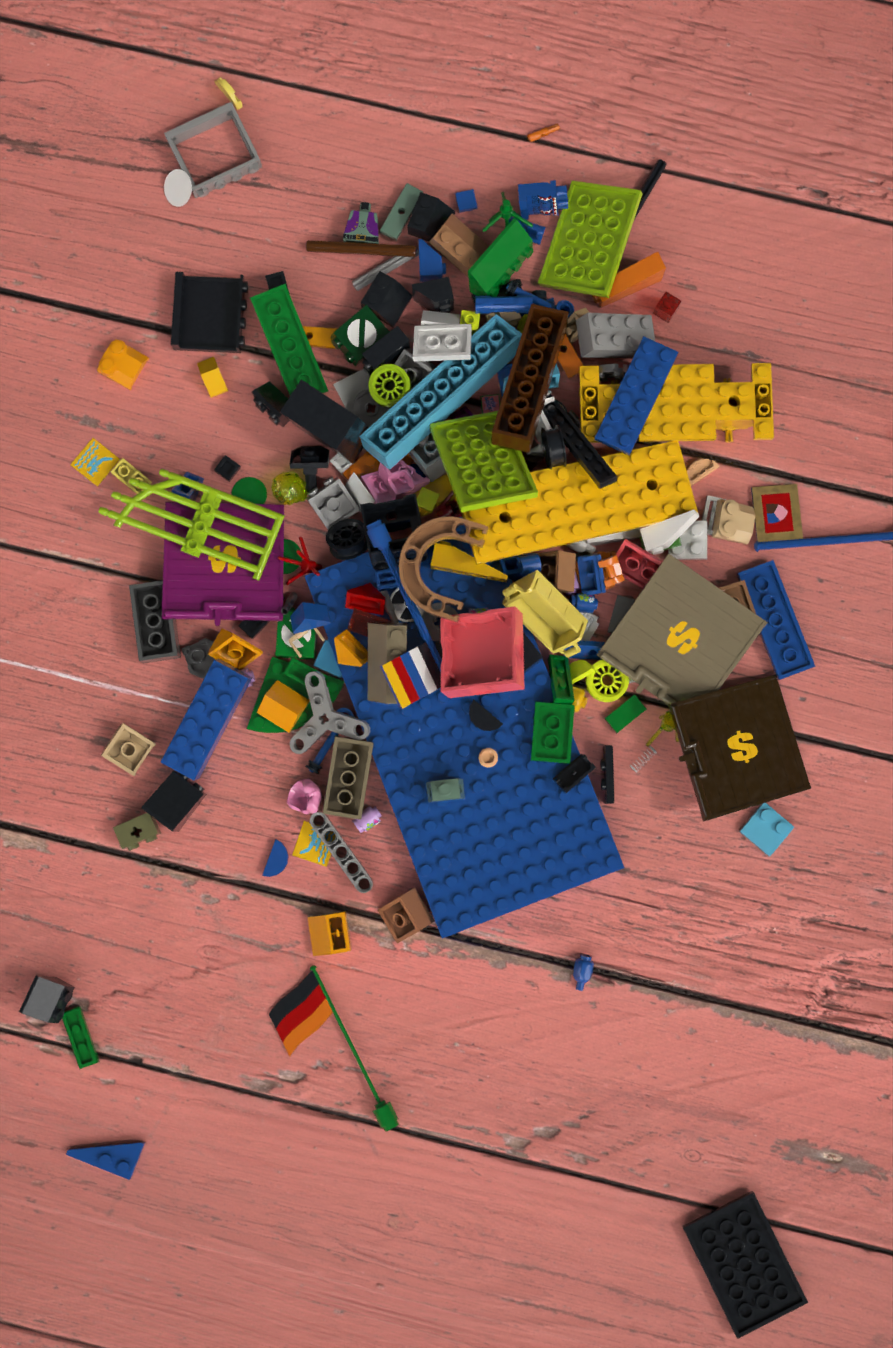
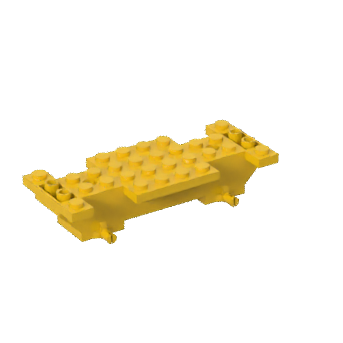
[579,363,774,443]

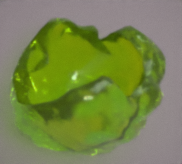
[271,471,308,506]

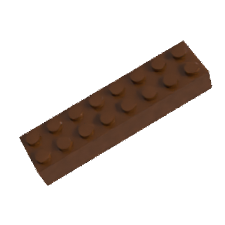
[492,304,568,453]

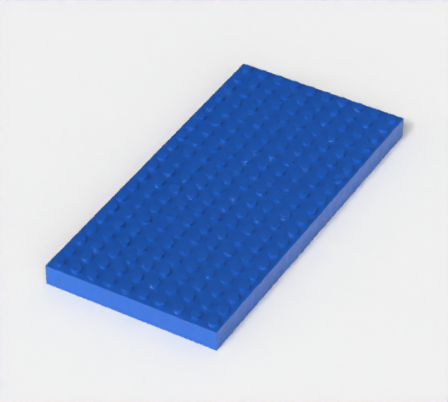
[305,516,624,939]

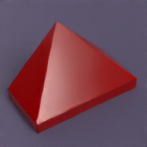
[345,583,386,615]

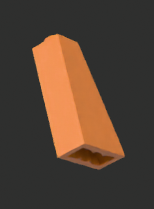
[592,252,666,308]

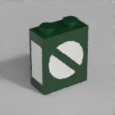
[330,305,390,366]

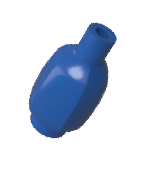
[573,954,594,991]

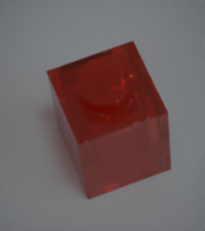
[653,291,682,323]

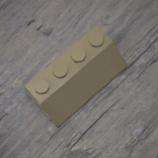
[368,623,407,704]
[323,735,374,820]

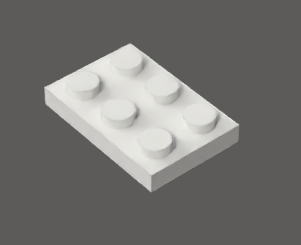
[413,324,472,361]

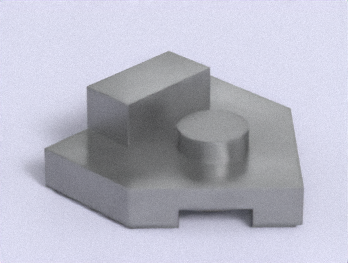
[181,638,216,679]

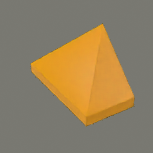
[334,629,368,667]

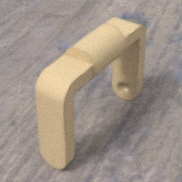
[289,628,325,658]

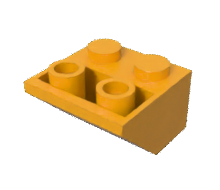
[307,911,352,956]

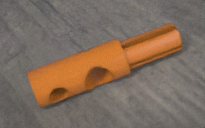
[527,123,560,143]

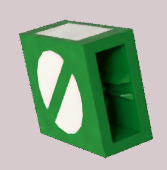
[275,607,318,660]

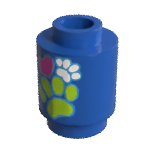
[569,593,598,613]

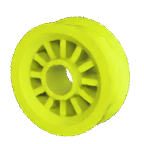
[585,660,629,702]

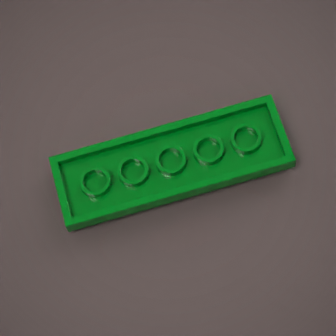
[250,284,329,396]

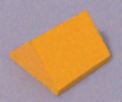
[208,628,263,670]
[257,680,310,733]

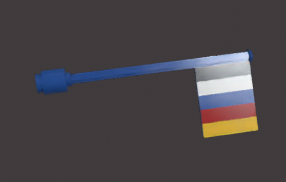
[366,520,442,709]

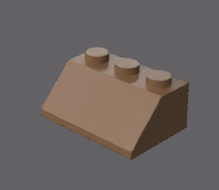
[428,214,489,277]

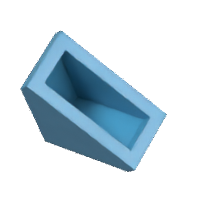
[314,640,342,678]

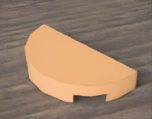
[687,458,720,486]

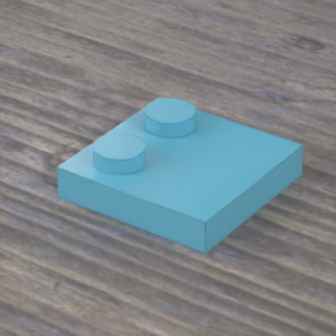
[739,803,794,857]

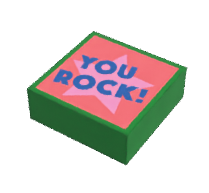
[480,394,500,414]

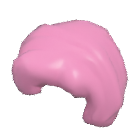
[286,779,322,814]

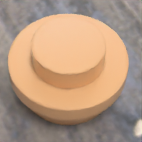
[478,748,498,768]

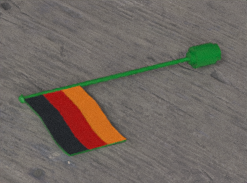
[269,965,399,1132]

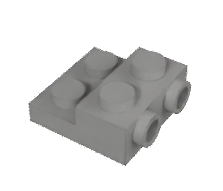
[306,477,360,530]

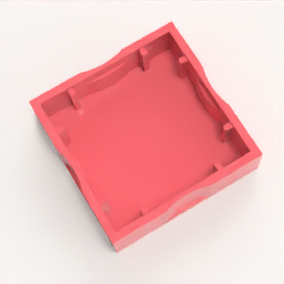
[440,606,524,698]

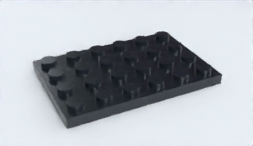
[682,1191,808,1339]

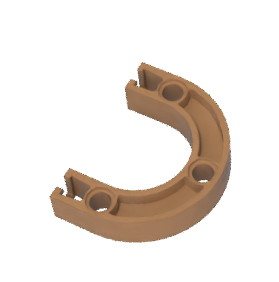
[399,517,489,623]

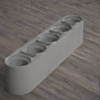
[310,812,373,893]

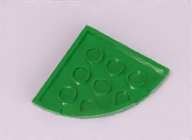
[247,657,345,733]

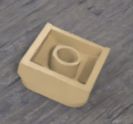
[712,499,755,545]
[101,723,156,776]

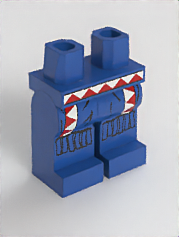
[518,180,568,220]

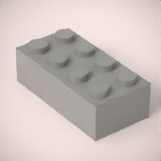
[576,313,655,359]

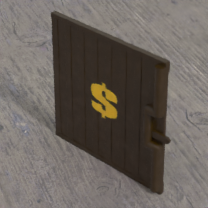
[668,675,812,822]

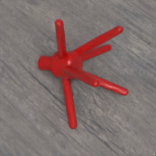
[277,536,322,585]

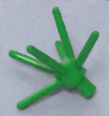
[482,192,533,232]

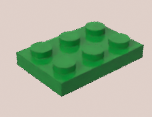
[531,702,575,764]

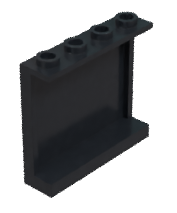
[171,272,248,353]

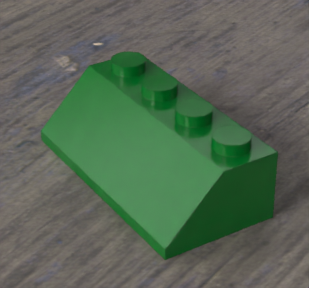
[468,218,533,297]

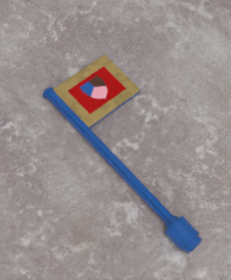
[751,484,893,552]

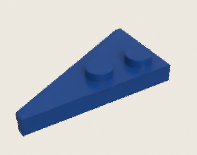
[66,1141,145,1180]

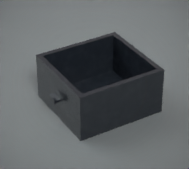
[280,379,369,464]

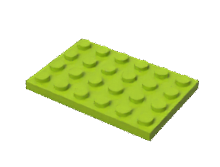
[538,181,643,298]
[430,411,538,512]

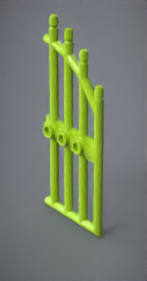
[98,469,285,581]

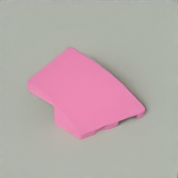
[360,460,430,504]

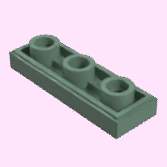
[380,183,423,241]

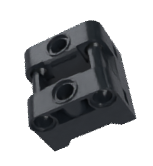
[360,494,428,570]

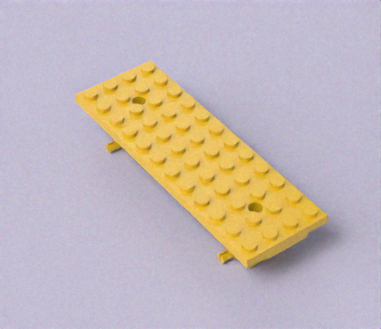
[462,441,698,565]

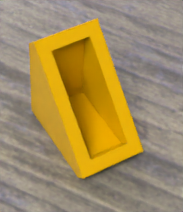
[197,357,228,398]

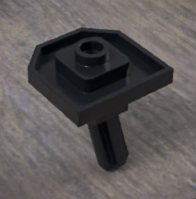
[290,446,330,492]

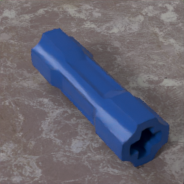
[475,295,533,314]

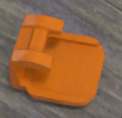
[575,551,625,590]

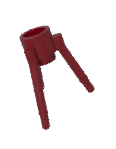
[436,490,462,518]

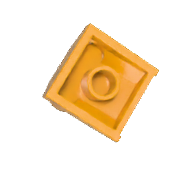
[97,339,149,390]

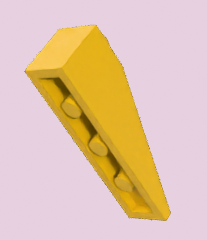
[431,541,508,583]

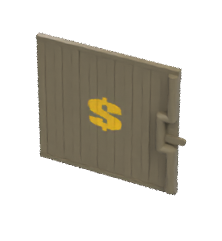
[597,553,768,705]

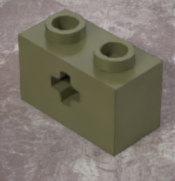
[113,813,161,851]

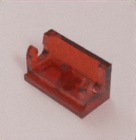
[348,608,391,637]

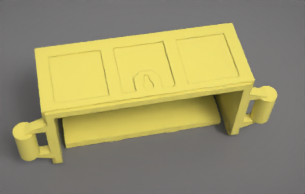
[502,570,588,658]

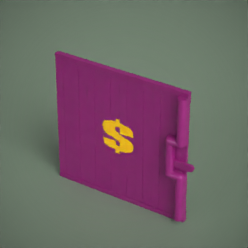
[162,502,284,626]

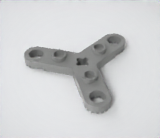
[290,671,371,754]

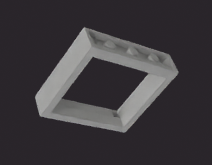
[164,102,262,198]

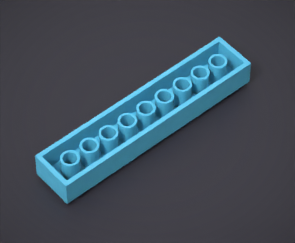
[359,314,522,470]

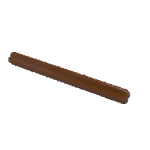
[306,240,416,257]

